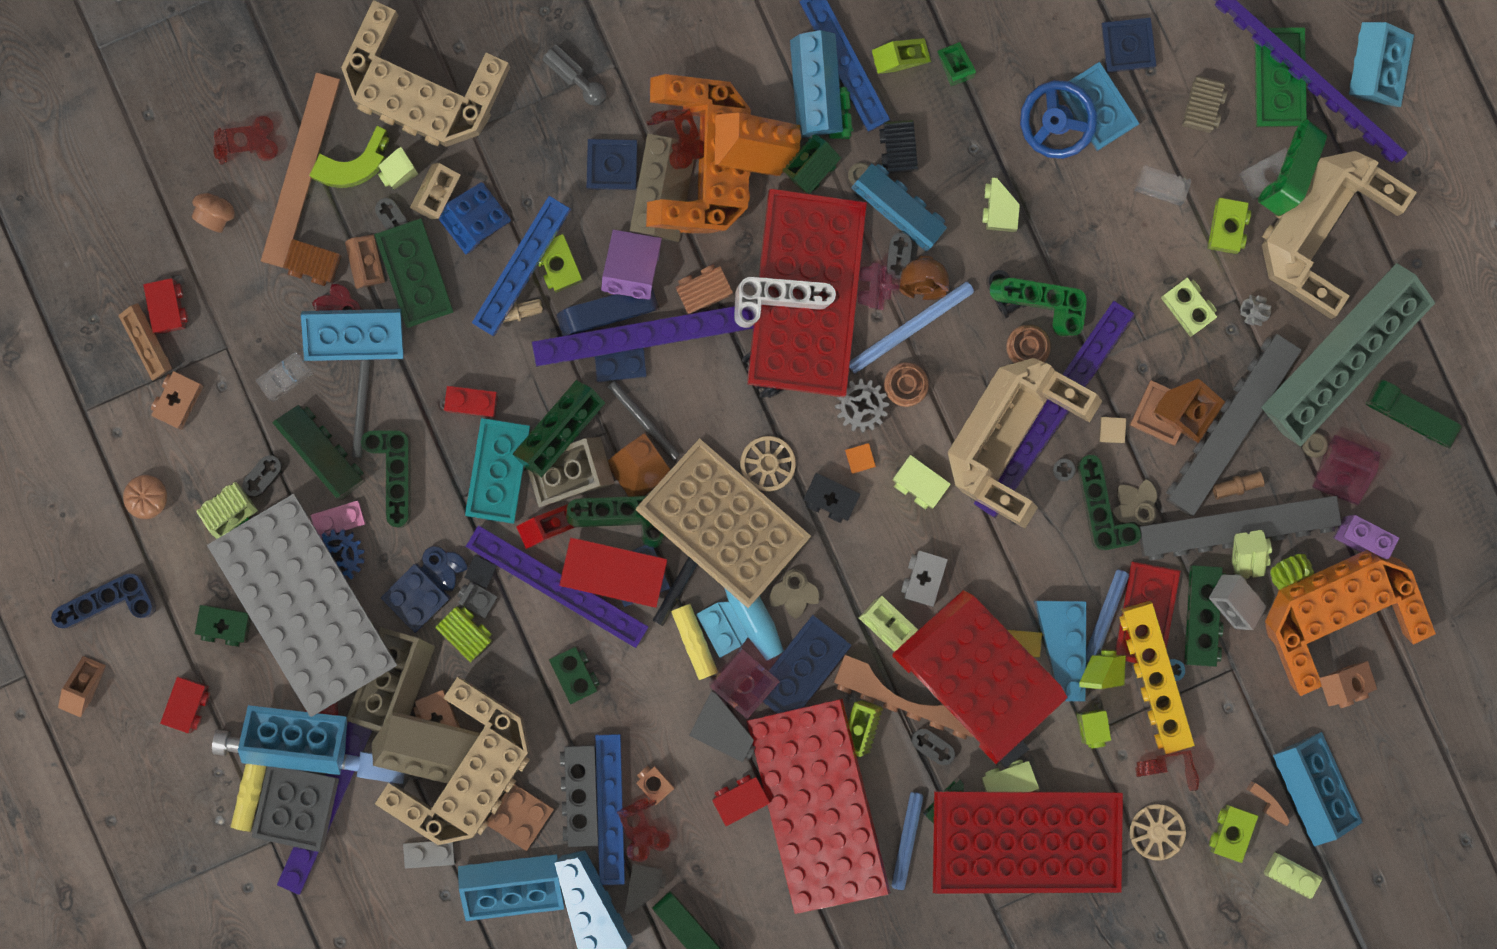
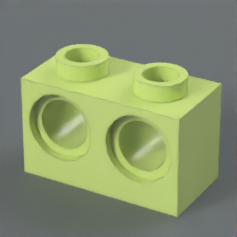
[1161,278,1217,337]
[859,596,918,652]

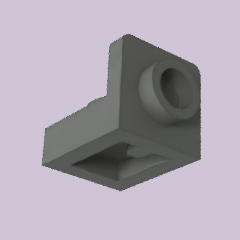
[457,582,498,618]

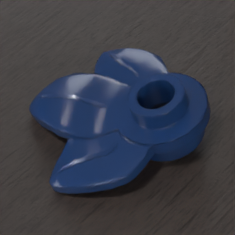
[421,546,468,592]

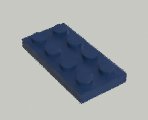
[751,615,852,713]

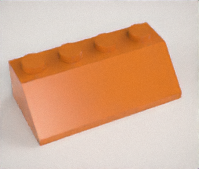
[715,112,801,176]

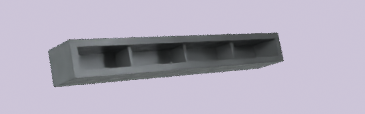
[1166,334,1302,516]
[1138,496,1341,561]

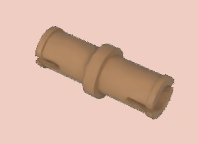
[1212,471,1265,500]

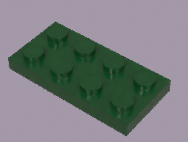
[374,218,454,328]

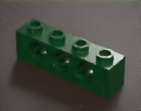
[512,380,605,478]
[1184,565,1226,667]

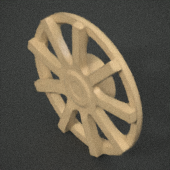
[740,436,796,491]
[1130,804,1186,860]

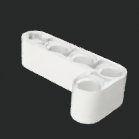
[735,277,836,328]

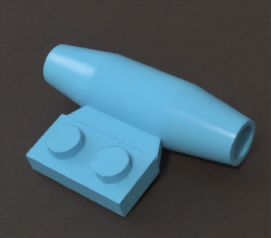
[696,588,784,661]

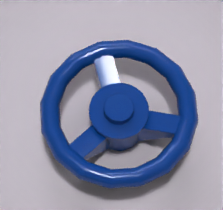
[1020,80,1097,159]

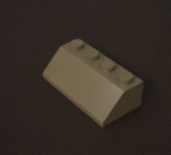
[630,134,697,243]
[347,627,435,732]
[371,712,480,784]

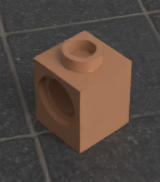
[636,766,675,805]

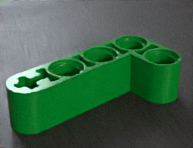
[1258,120,1328,217]
[990,278,1087,336]

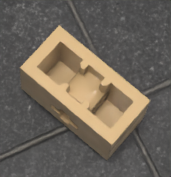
[410,163,460,219]

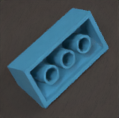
[790,30,843,138]
[851,164,947,252]
[238,705,347,775]
[1273,732,1363,846]
[458,854,564,921]

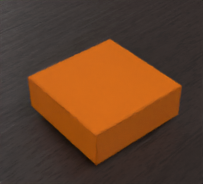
[845,443,876,474]

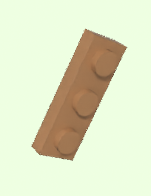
[118,303,172,381]

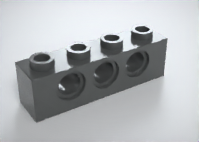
[560,745,598,847]

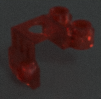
[646,108,704,170]
[213,116,278,165]
[1135,750,1199,791]
[617,797,670,862]

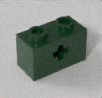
[195,605,251,647]

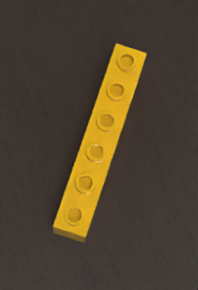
[1119,601,1195,754]

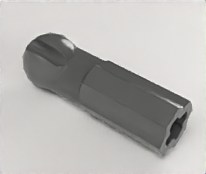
[542,44,607,106]

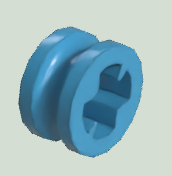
[1169,659,1185,681]

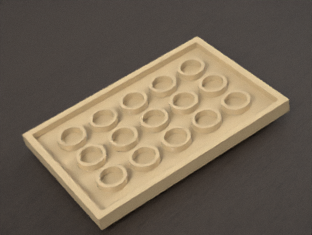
[635,438,811,608]

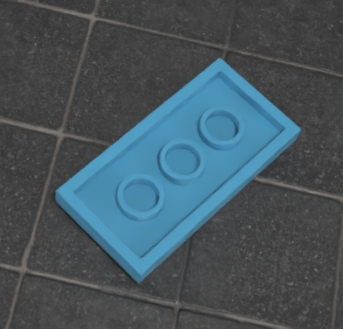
[301,309,404,361]

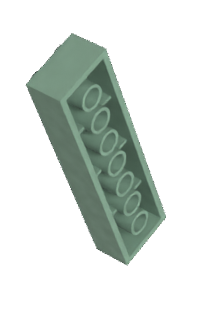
[1261,263,1435,447]

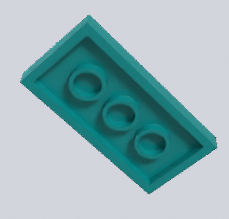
[465,418,531,524]

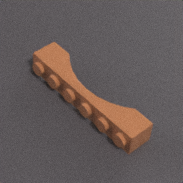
[834,655,974,740]

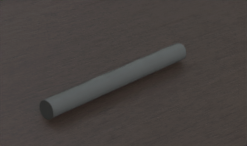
[352,359,370,458]
[608,381,680,461]

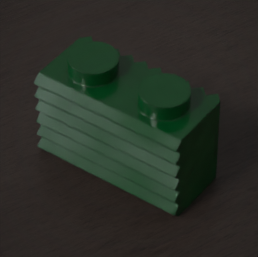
[783,134,841,194]

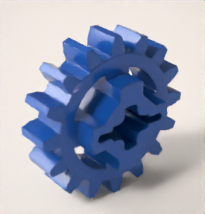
[321,528,365,579]

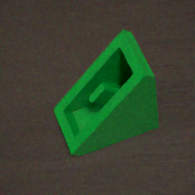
[937,42,976,87]

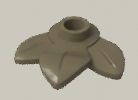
[1112,479,1157,526]
[770,569,819,619]

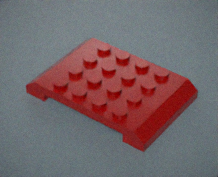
[892,590,1068,764]

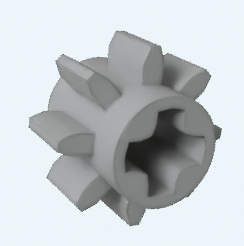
[1240,295,1271,326]

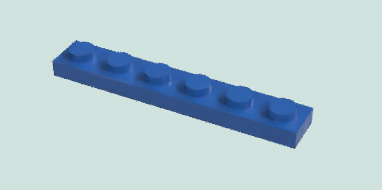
[799,0,890,132]
[472,196,571,336]
[595,734,625,885]

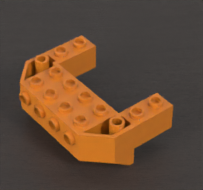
[646,74,751,233]
[1265,550,1436,696]

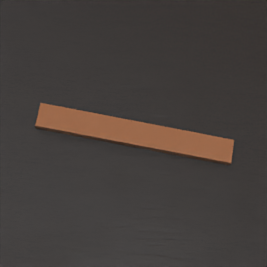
[261,73,341,269]

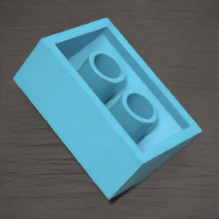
[1349,22,1414,107]

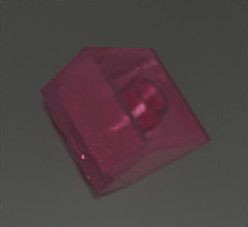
[1312,435,1381,505]
[708,647,780,719]

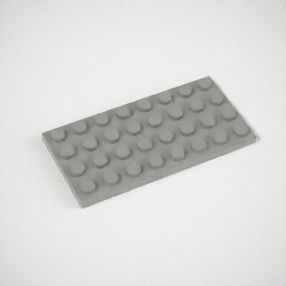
[207,494,397,717]

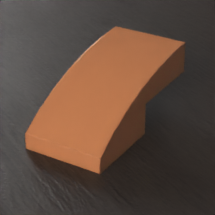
[1246,781,1289,826]

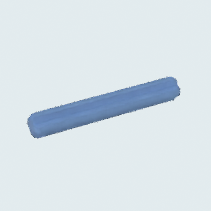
[1086,570,1129,662]
[891,792,923,890]

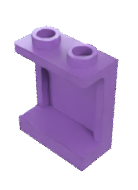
[601,230,662,299]
[1333,515,1399,559]

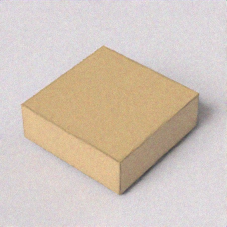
[1099,417,1126,443]

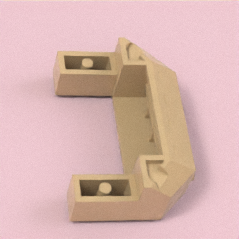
[341,0,510,147]
[1262,151,1417,319]
[948,358,1102,528]
[375,677,530,845]

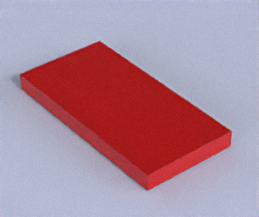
[559,537,667,608]
[1115,562,1181,663]

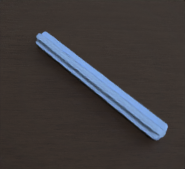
[849,282,974,373]

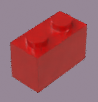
[143,278,188,335]
[444,386,498,418]
[160,676,210,734]
[712,774,770,826]

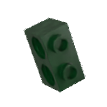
[549,646,600,705]

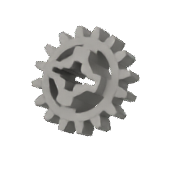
[835,379,889,433]

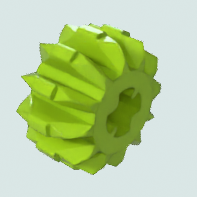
[1270,554,1314,590]

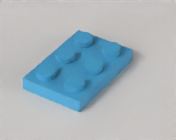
[1058,62,1139,151]

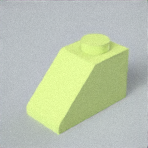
[378,147,419,190]

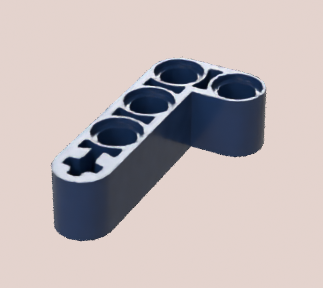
[556,287,659,336]
[51,573,156,629]

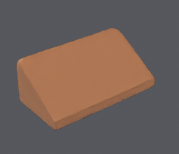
[345,235,385,289]

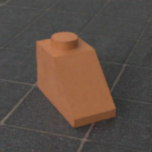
[58,656,106,717]

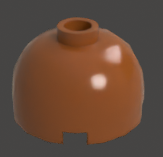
[900,256,949,300]

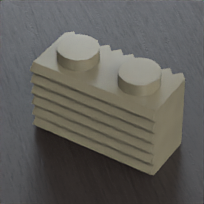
[1182,75,1228,133]

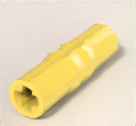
[671,604,718,680]
[231,764,267,832]

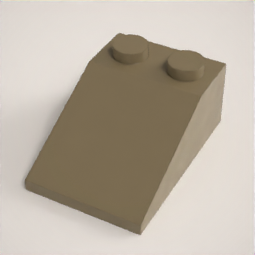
[527,437,615,508]

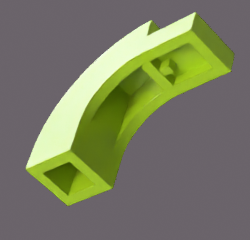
[309,126,390,188]

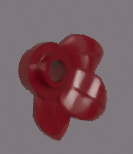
[312,284,361,311]

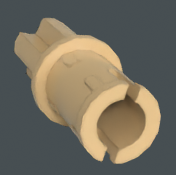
[503,299,543,323]

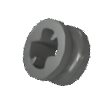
[1053,459,1075,481]

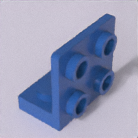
[439,182,511,255]

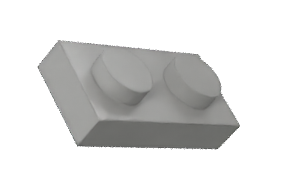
[403,841,455,869]

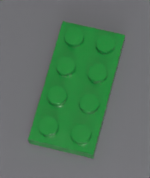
[1254,28,1307,127]

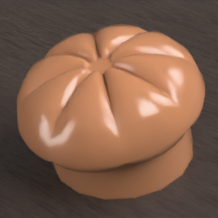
[191,193,235,233]
[1006,325,1051,363]
[884,362,929,407]
[123,475,167,519]

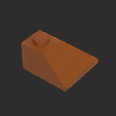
[1153,379,1225,443]
[608,433,670,497]

